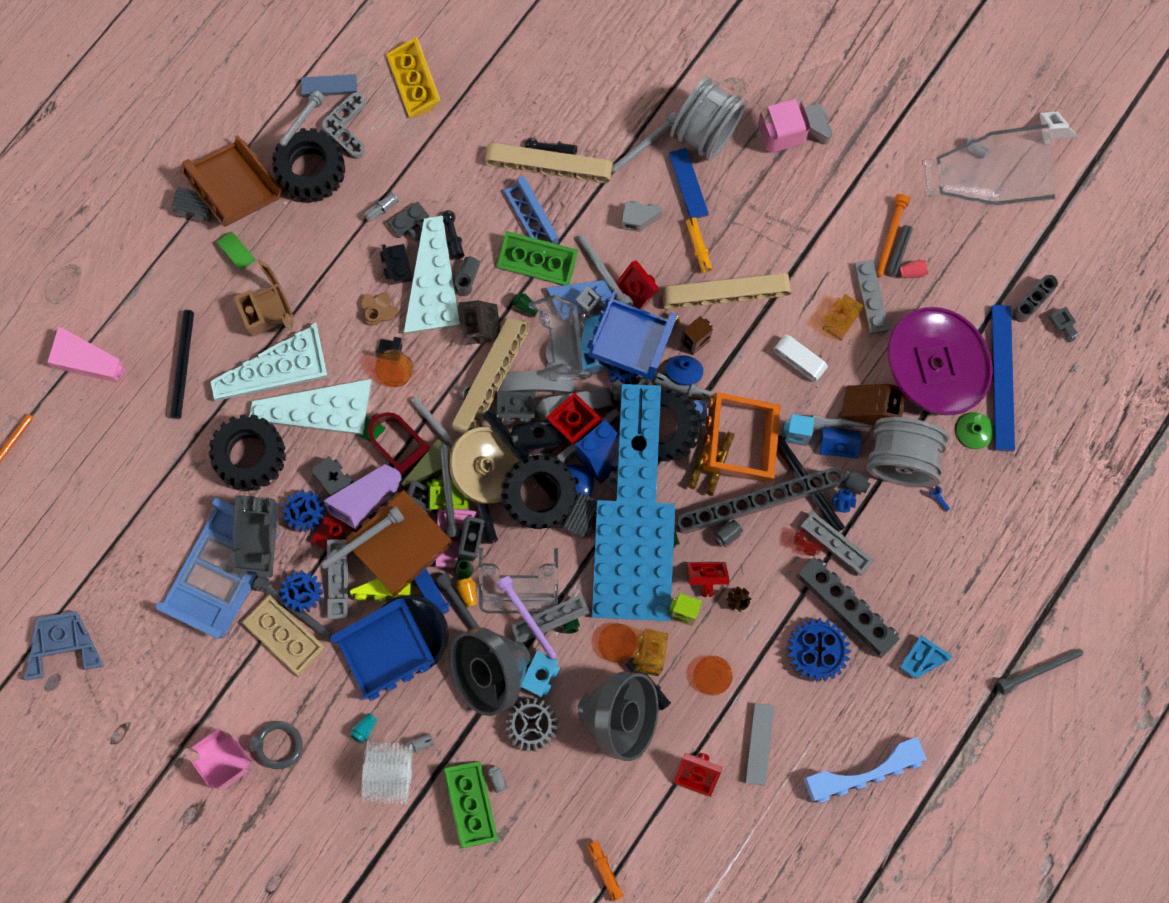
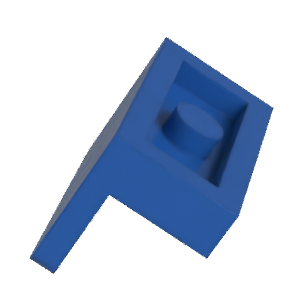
[820,427,861,459]

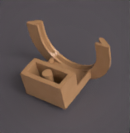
[234,260,294,336]

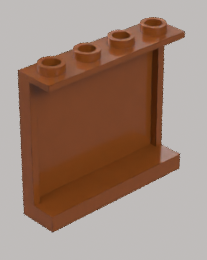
[181,135,282,227]
[345,490,453,597]

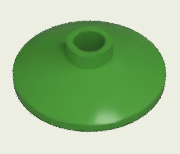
[956,412,994,449]

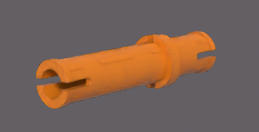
[587,840,624,902]

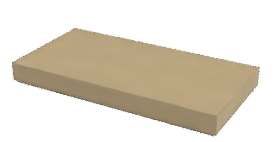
[242,594,326,677]

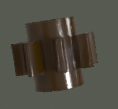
[726,586,751,612]

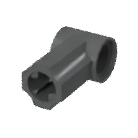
[455,256,480,296]

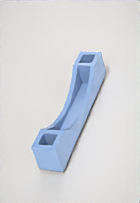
[804,737,927,804]

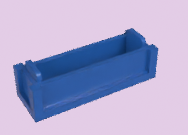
[414,569,451,614]

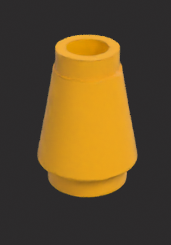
[456,577,477,607]

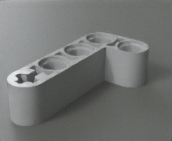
[535,388,615,421]

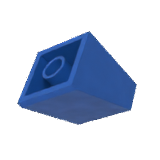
[575,420,619,484]

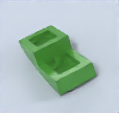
[217,231,255,271]

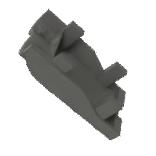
[231,495,277,578]

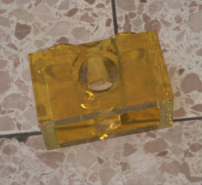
[822,294,864,341]
[634,628,669,677]

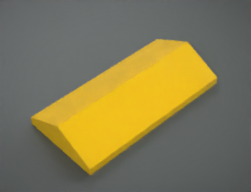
[386,37,441,118]

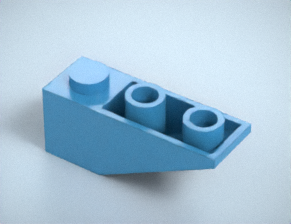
[580,314,611,374]

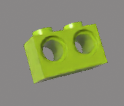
[669,593,702,626]

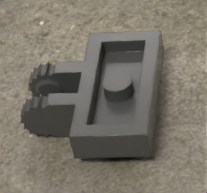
[388,201,429,242]

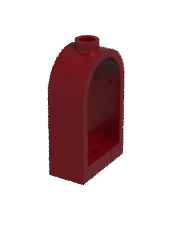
[368,412,430,478]

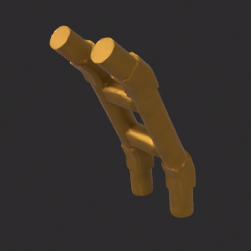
[688,431,735,496]

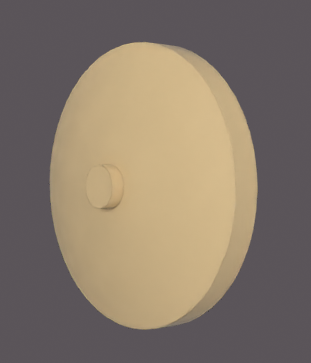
[449,427,519,504]

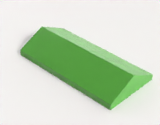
[497,231,578,285]
[443,761,498,849]

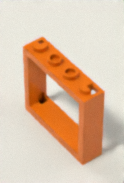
[702,392,781,482]

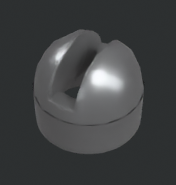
[457,386,471,401]

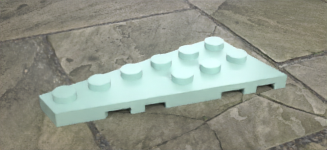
[404,216,460,334]
[211,322,328,401]

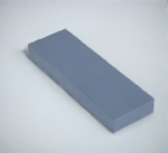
[301,74,357,97]

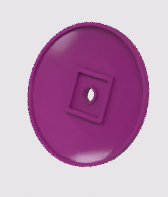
[888,307,993,415]

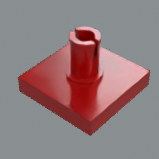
[615,260,659,310]
[311,512,362,555]
[687,562,729,597]
[673,753,723,797]

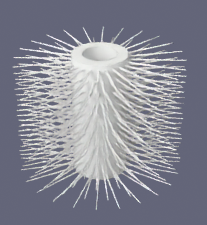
[361,741,413,805]

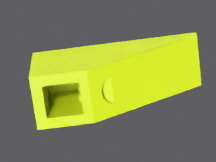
[350,578,412,602]

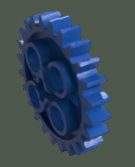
[786,618,851,683]

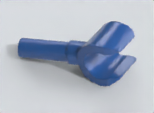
[929,486,950,512]

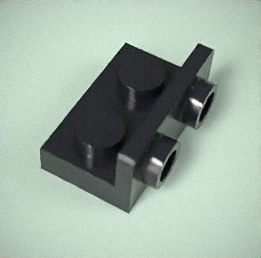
[379,244,413,285]

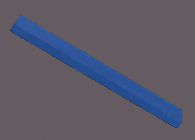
[991,305,1015,452]

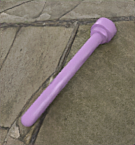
[496,576,556,659]

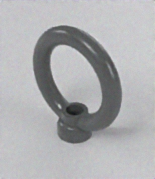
[249,721,303,769]

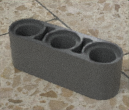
[1013,275,1058,322]

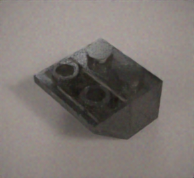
[459,300,500,345]

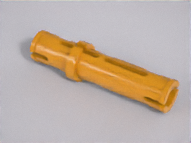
[685,218,713,273]

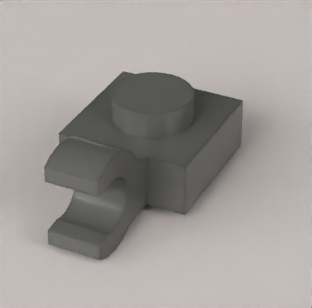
[1048,307,1078,343]

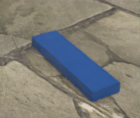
[669,148,709,220]

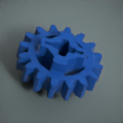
[282,489,326,532]
[280,570,323,614]

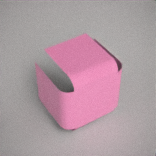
[758,99,810,152]
[190,729,252,790]

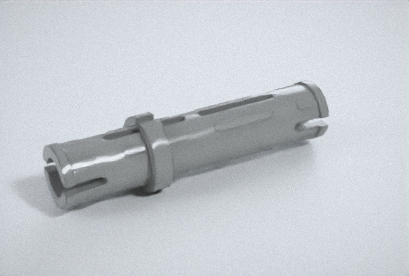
[654,372,712,403]

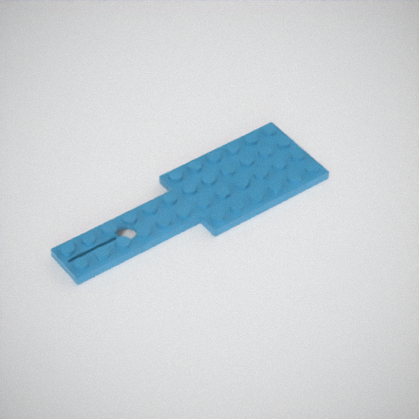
[592,384,675,621]

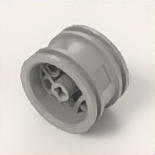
[670,76,748,161]
[866,417,949,488]

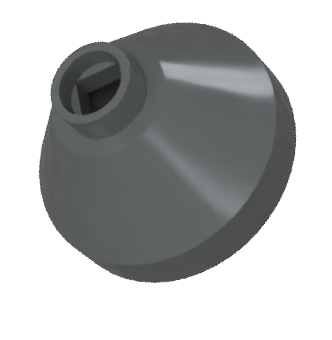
[449,627,530,716]
[578,671,659,761]

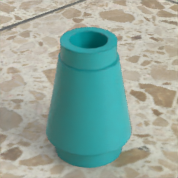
[350,713,377,744]

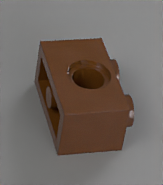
[681,316,713,355]

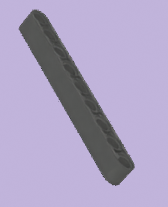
[677,467,843,534]

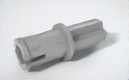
[364,192,399,222]

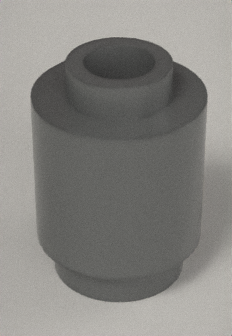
[841,469,871,495]
[714,519,743,547]

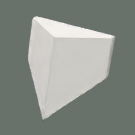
[1040,112,1079,140]

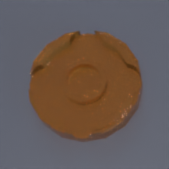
[375,349,413,387]
[598,623,637,663]
[693,656,733,695]

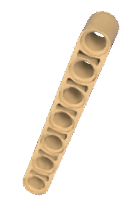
[485,143,613,183]
[661,274,791,309]
[453,317,529,434]

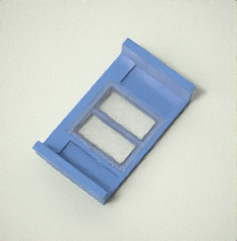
[155,497,279,639]

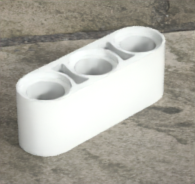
[773,334,828,382]

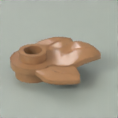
[361,292,398,325]

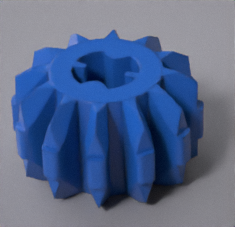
[608,365,639,384]

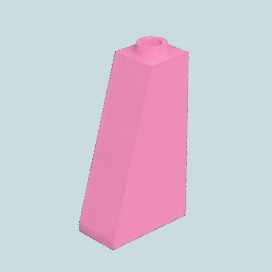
[47,327,124,383]

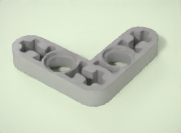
[322,92,366,159]

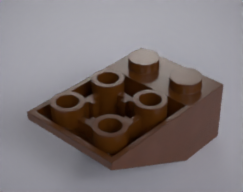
[841,384,906,426]

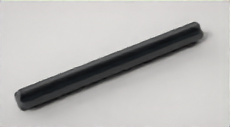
[170,310,194,419]
[483,409,557,502]
[777,435,845,532]

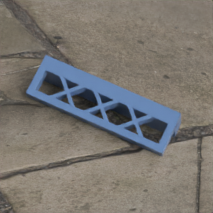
[504,176,558,244]

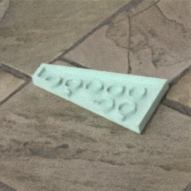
[249,379,372,435]

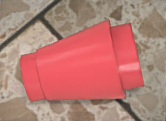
[899,259,928,278]

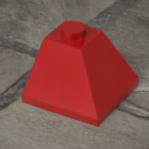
[546,392,602,444]

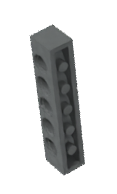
[796,557,900,658]

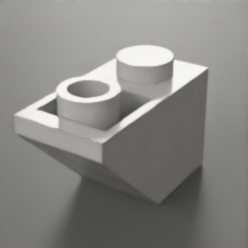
[804,103,832,145]
[621,201,662,232]

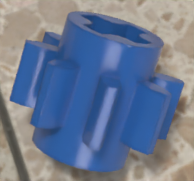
[832,489,856,513]

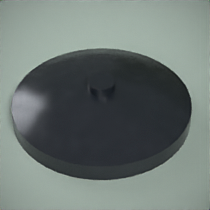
[380,595,449,674]

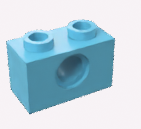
[782,414,815,446]
[521,651,560,699]

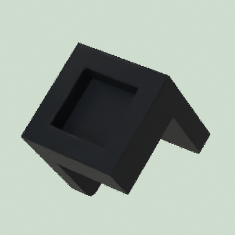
[376,337,403,361]

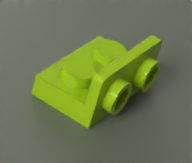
[427,479,468,509]

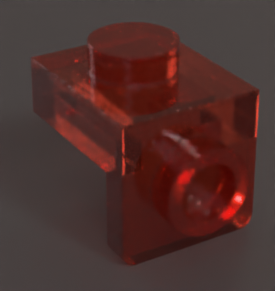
[794,528,822,556]

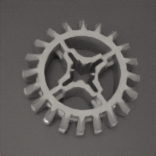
[505,698,558,752]

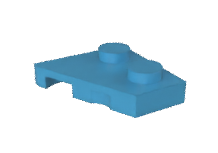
[899,635,953,679]

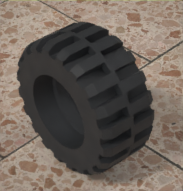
[272,128,345,203]
[631,388,702,462]
[209,414,286,491]
[501,455,577,529]

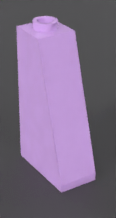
[324,464,403,529]

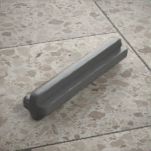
[887,225,913,277]

